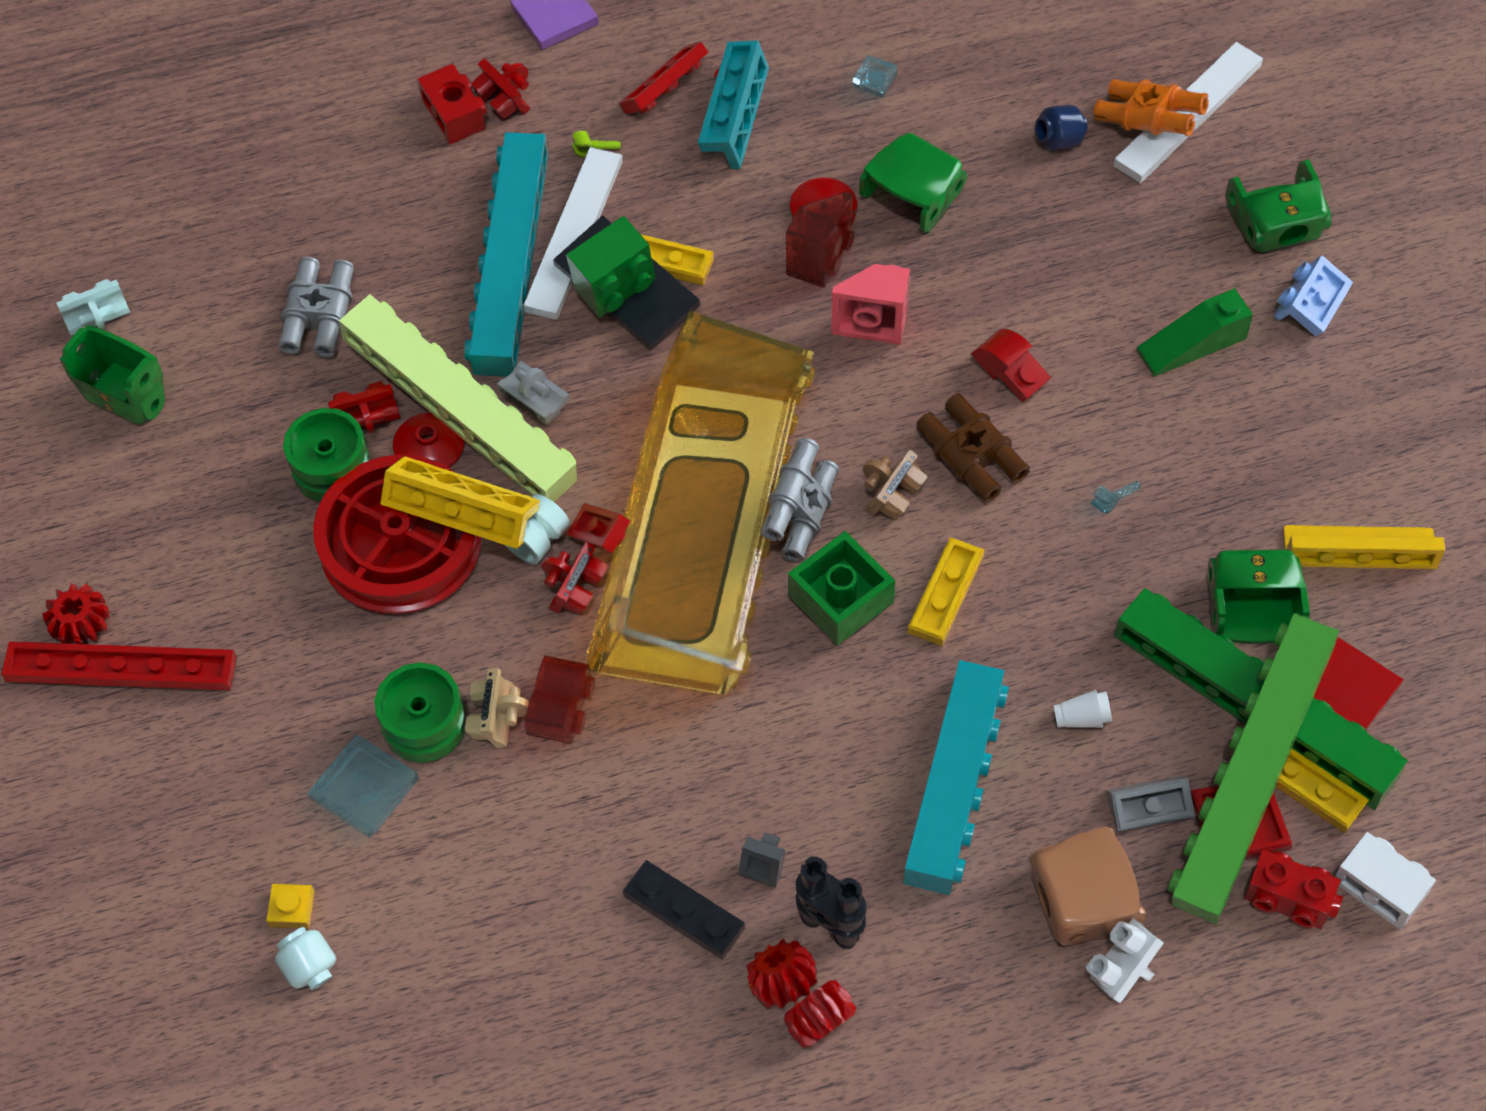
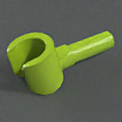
[572,130,621,158]

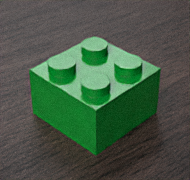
[566,215,656,318]
[788,531,896,646]

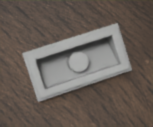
[1106,775,1195,832]

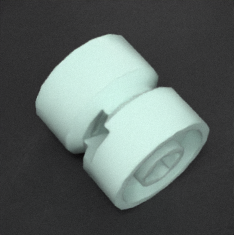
[505,494,570,565]

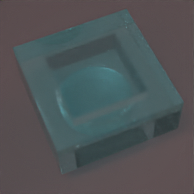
[853,55,898,97]

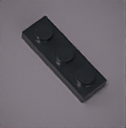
[623,860,745,960]

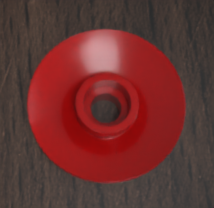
[393,412,465,468]

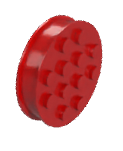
[313,454,482,614]

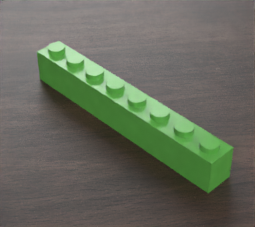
[1167,613,1339,925]

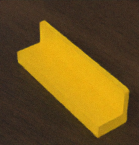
[1283,525,1445,569]

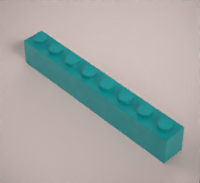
[464,132,548,377]

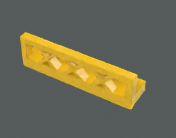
[381,456,540,549]

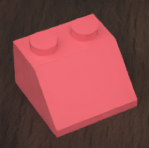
[831,264,910,345]

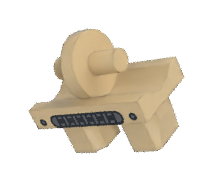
[465,668,530,748]

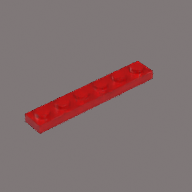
[1,641,237,691]

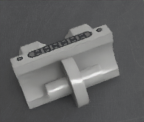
[497,361,570,425]

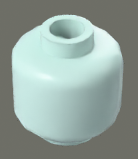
[275,927,336,991]

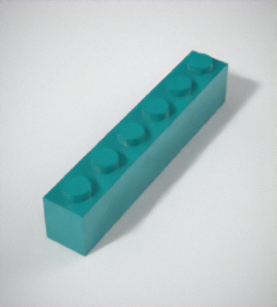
[903,660,1009,895]

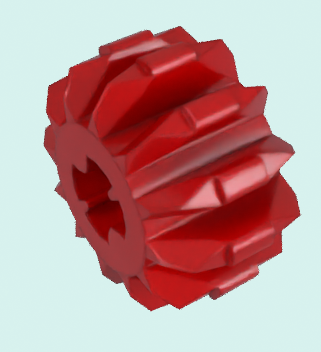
[42,583,110,644]
[746,939,818,1009]
[783,980,856,1047]

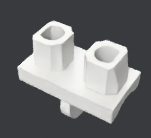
[1086,918,1164,1003]

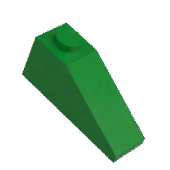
[1136,288,1253,377]

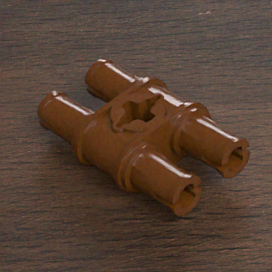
[916,393,1030,503]

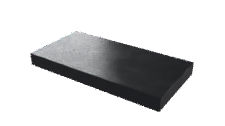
[553,215,701,351]

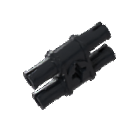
[795,856,867,949]

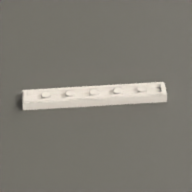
[1114,42,1263,184]
[523,147,623,320]

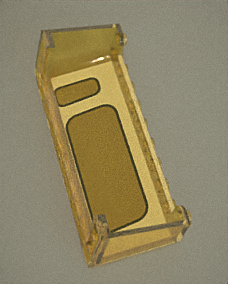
[584,311,816,695]

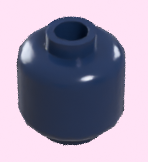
[1035,104,1088,151]

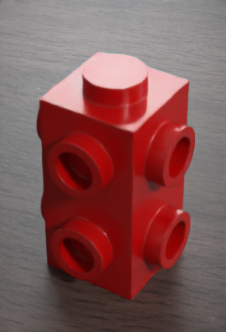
[1244,849,1343,929]

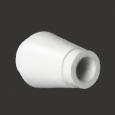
[1054,690,1113,728]

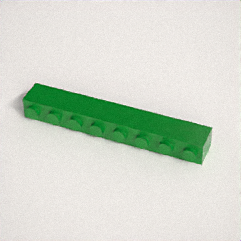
[1114,587,1408,810]

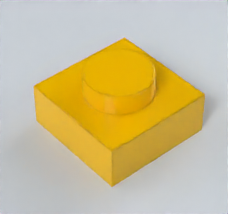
[266,884,314,929]

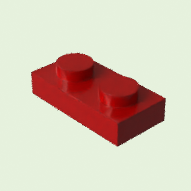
[566,503,631,554]

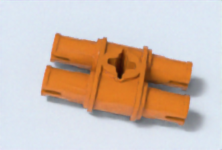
[1093,79,1209,136]

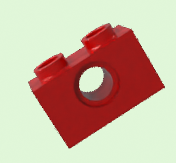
[417,63,487,145]

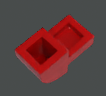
[971,328,1051,403]

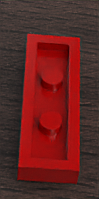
[618,41,709,114]

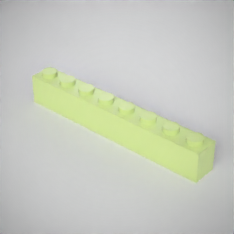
[339,294,577,502]

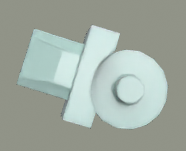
[57,279,130,335]

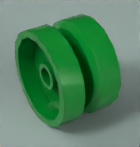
[283,408,370,502]
[374,662,466,763]

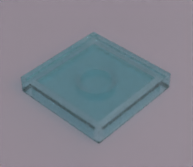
[307,734,419,839]

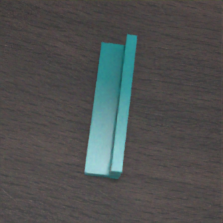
[698,40,769,169]

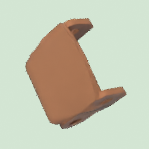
[1029,826,1147,946]

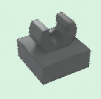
[738,832,786,887]

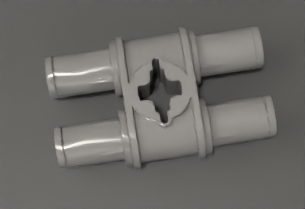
[278,256,354,358]
[760,438,839,562]

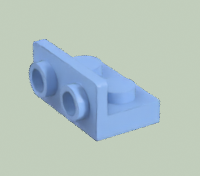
[1273,256,1353,336]

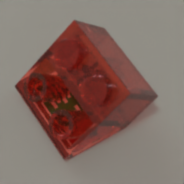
[786,192,856,288]

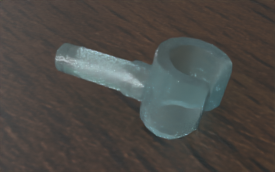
[1091,481,1141,514]

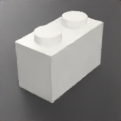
[1335,832,1436,930]

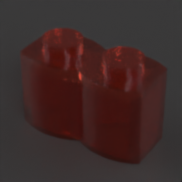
[524,655,596,744]

